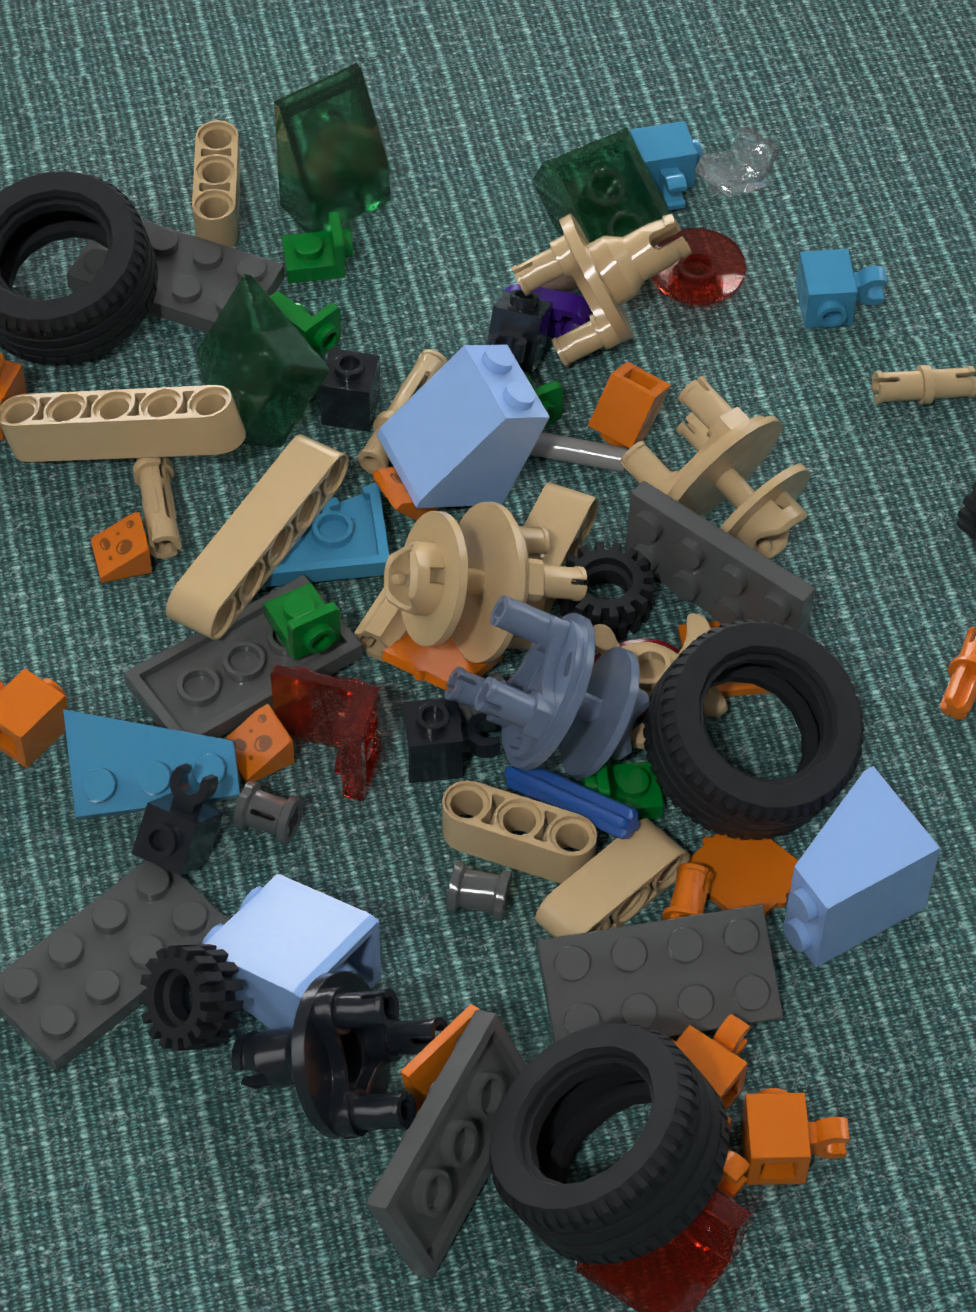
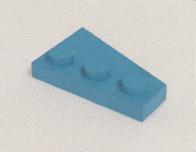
[261,482,389,588]
[63,709,241,820]

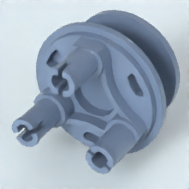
[445,595,650,779]

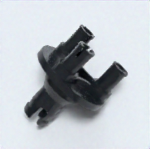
[231,971,448,1139]

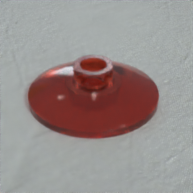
[651,228,746,306]

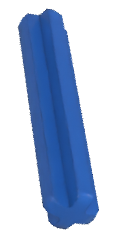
[504,766,640,840]

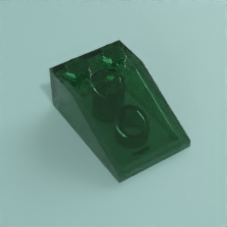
[274,63,390,233]
[532,128,689,262]
[197,274,331,448]

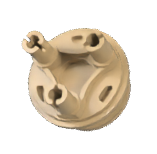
[620,376,810,559]
[384,502,587,663]

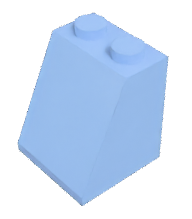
[377,345,550,508]
[783,766,940,967]
[202,874,381,1029]

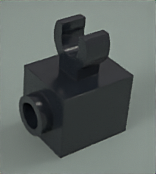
[487,290,553,373]
[288,348,380,432]
[402,698,500,783]
[131,763,224,875]

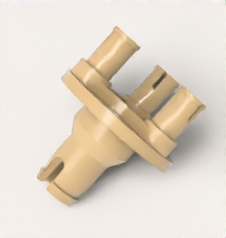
[511,214,692,367]

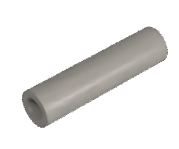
[530,432,629,473]

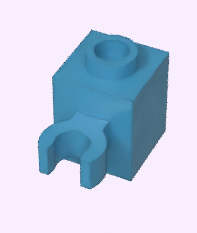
[628,121,703,211]
[795,249,887,328]

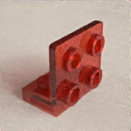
[270,664,382,802]
[576,1190,751,1312]

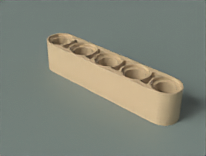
[0,385,246,462]
[166,434,349,640]

